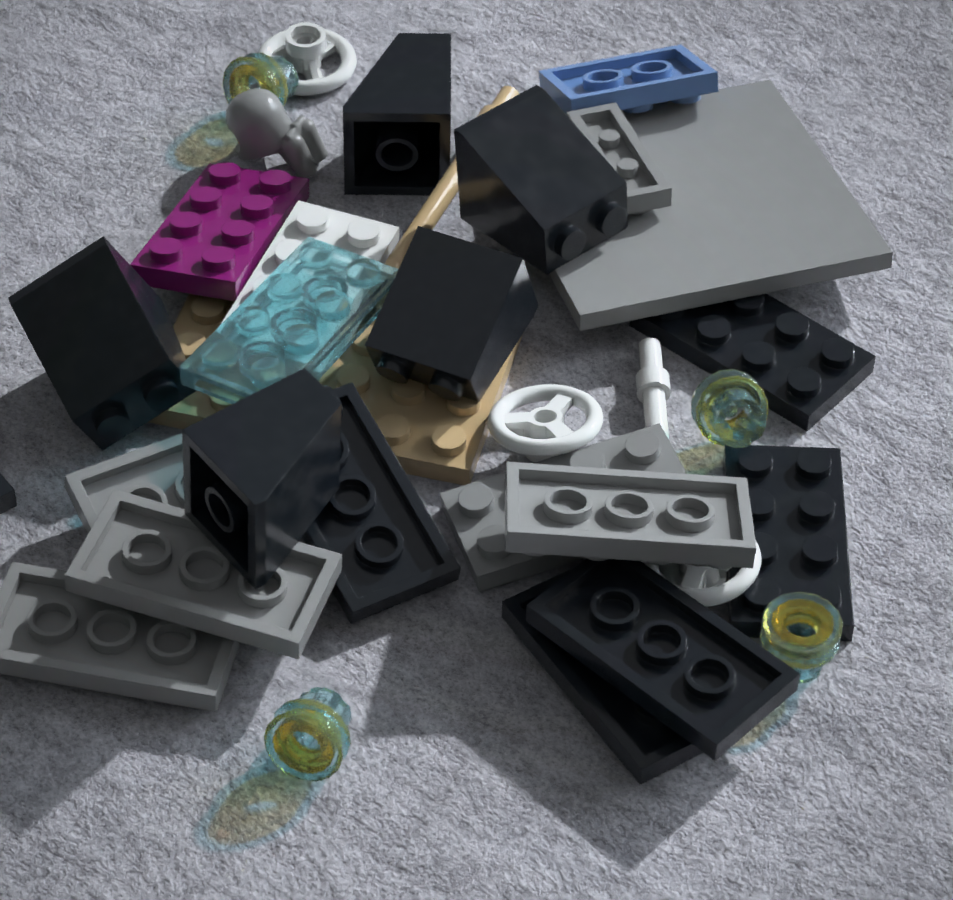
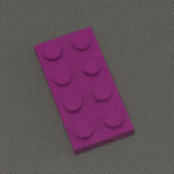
[130,162,309,301]

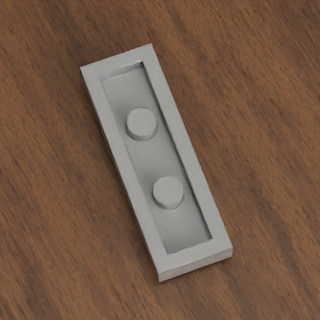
[567,102,672,215]

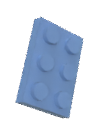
[538,45,719,114]

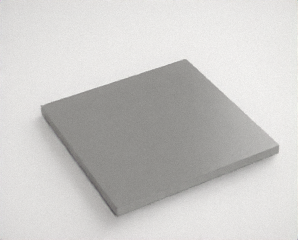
[549,80,893,331]

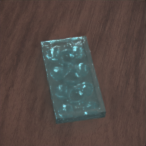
[179,236,399,404]

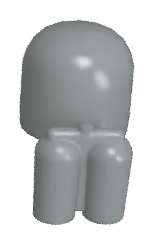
[225,88,328,178]

